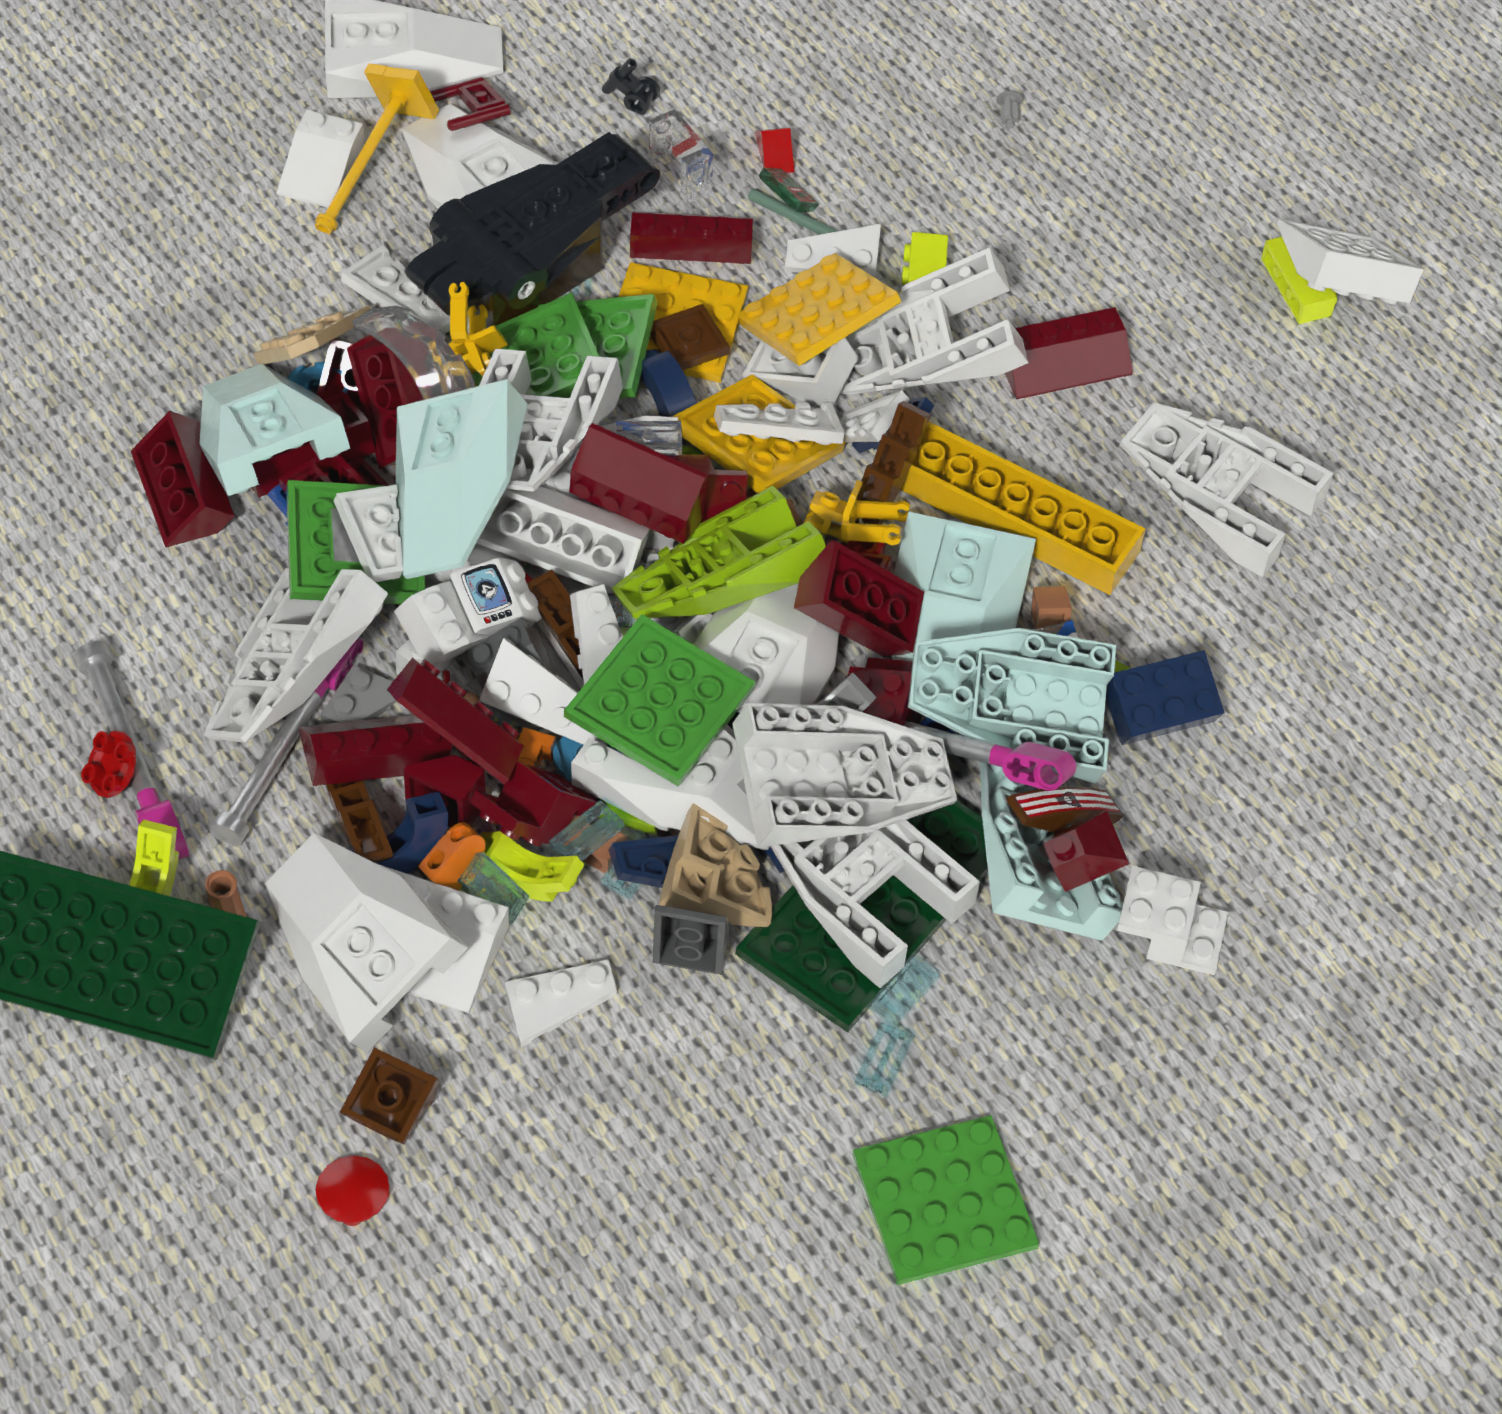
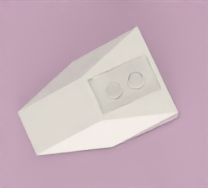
[325,0,503,98]
[401,104,558,209]
[694,583,839,713]
[732,703,957,848]
[265,833,468,1051]

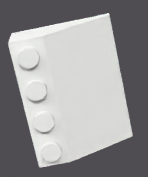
[1277,219,1423,305]
[378,864,509,1013]

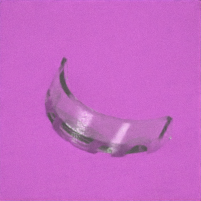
[352,305,475,400]

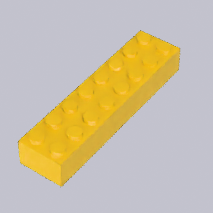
[900,422,1146,595]

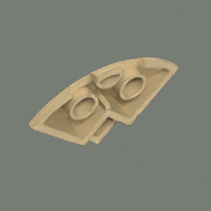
[659,803,772,927]

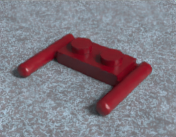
[430,77,511,131]

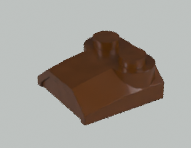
[340,1047,440,1145]

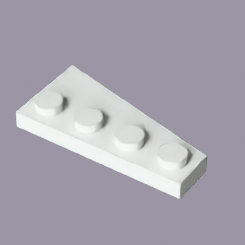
[714,402,845,445]
[570,584,623,685]
[479,637,608,746]

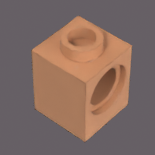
[1031,586,1072,634]

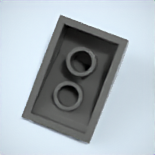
[465,618,557,740]
[653,905,731,975]

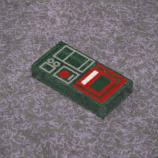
[759,168,819,212]

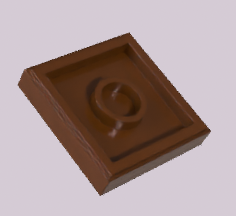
[650,304,730,370]

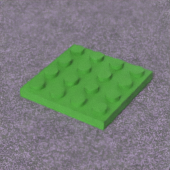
[472,293,600,398]
[538,294,658,398]
[286,480,425,604]
[564,614,755,787]
[852,1115,1039,1285]

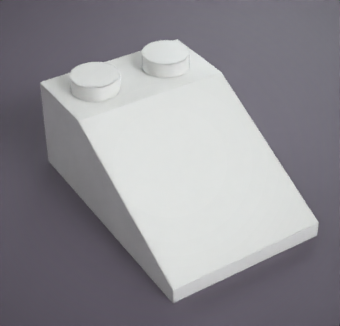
[276,110,364,208]
[742,338,858,406]
[394,581,491,666]

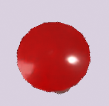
[81,730,136,798]
[315,1155,390,1226]

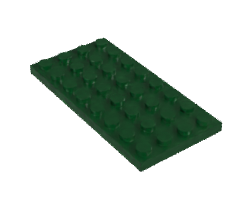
[735,801,988,1033]
[0,851,260,1060]

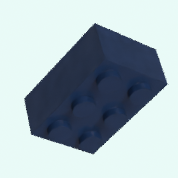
[1106,650,1225,745]

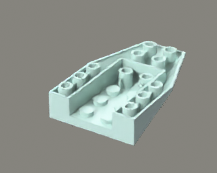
[200,364,351,496]
[396,379,528,579]
[892,512,1036,661]
[908,628,1116,784]
[980,762,1123,940]

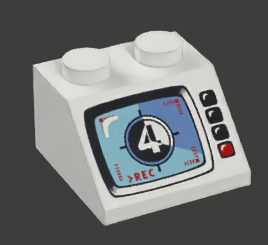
[450,558,542,635]

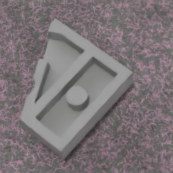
[321,665,397,723]

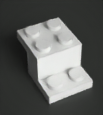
[1117,866,1228,975]

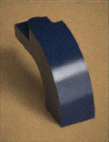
[640,349,697,440]
[346,791,448,874]

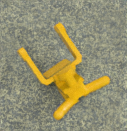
[437,282,508,390]
[803,480,910,545]

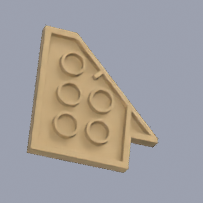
[253,305,374,364]

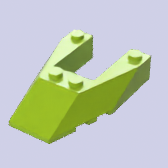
[611,486,826,619]

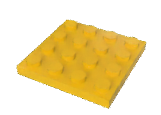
[737,253,901,366]
[618,262,749,383]
[672,374,846,493]

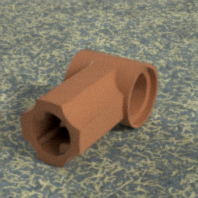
[205,870,247,917]

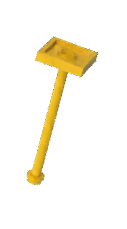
[315,63,440,234]

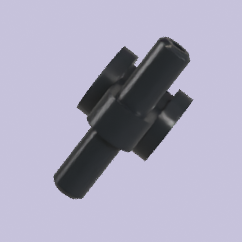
[602,58,660,115]

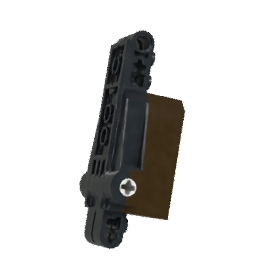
[406,132,660,328]

